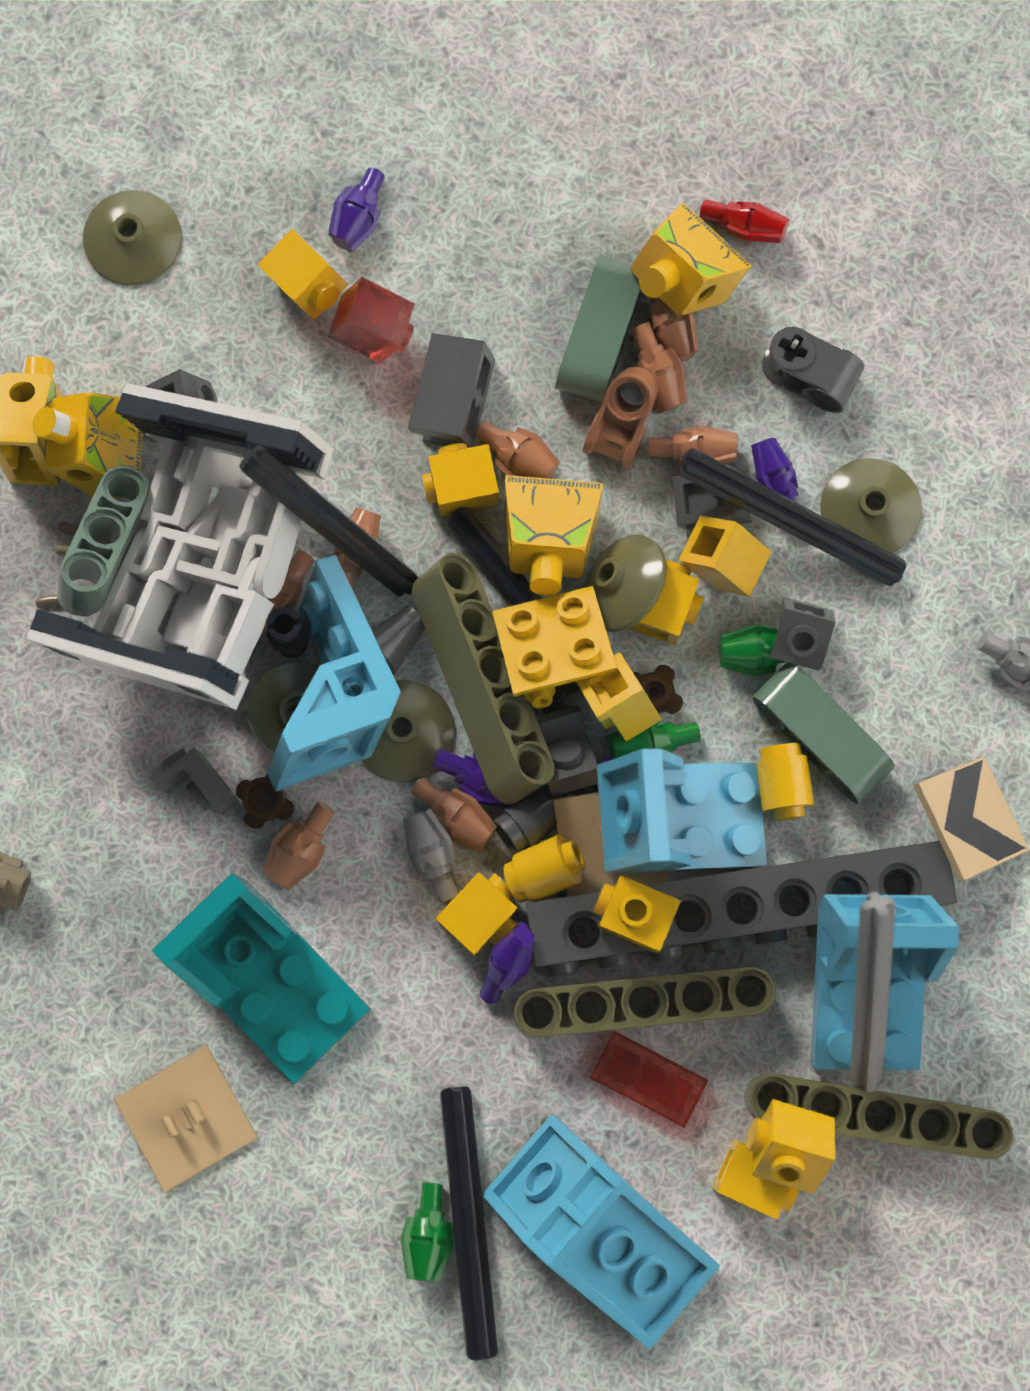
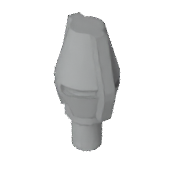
[977,631,1030,691]
[403,809,459,902]

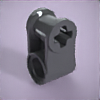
[762,326,865,413]

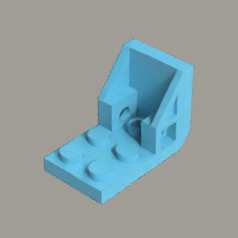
[267,554,401,792]
[597,749,767,874]
[811,894,959,1070]
[482,1113,720,1349]

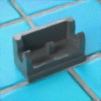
[408,333,495,448]

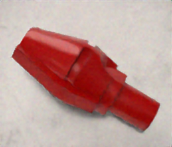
[699,199,790,243]

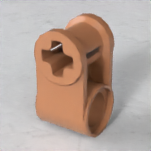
[582,367,658,471]

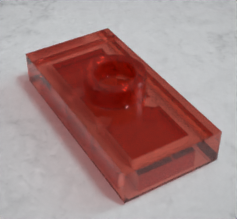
[589,1030,709,1128]

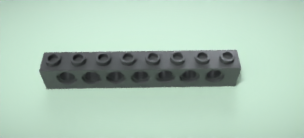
[526,841,957,977]

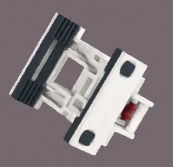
[26,383,334,710]

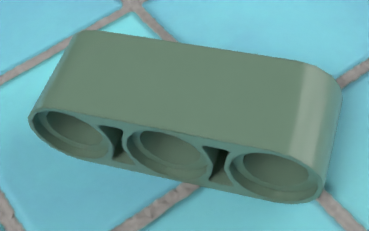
[555,255,642,404]
[58,466,148,617]
[751,662,895,804]

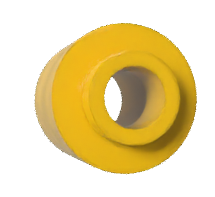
[756,743,814,821]
[503,834,586,903]

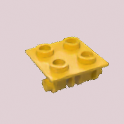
[492,586,618,708]

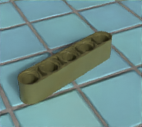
[412,553,555,804]
[514,967,776,1037]
[744,1073,1014,1159]

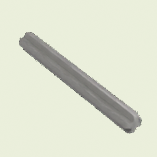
[850,892,896,1093]

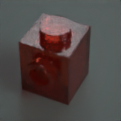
[328,276,415,363]

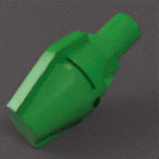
[718,624,785,676]
[606,721,700,759]
[400,1182,453,1282]

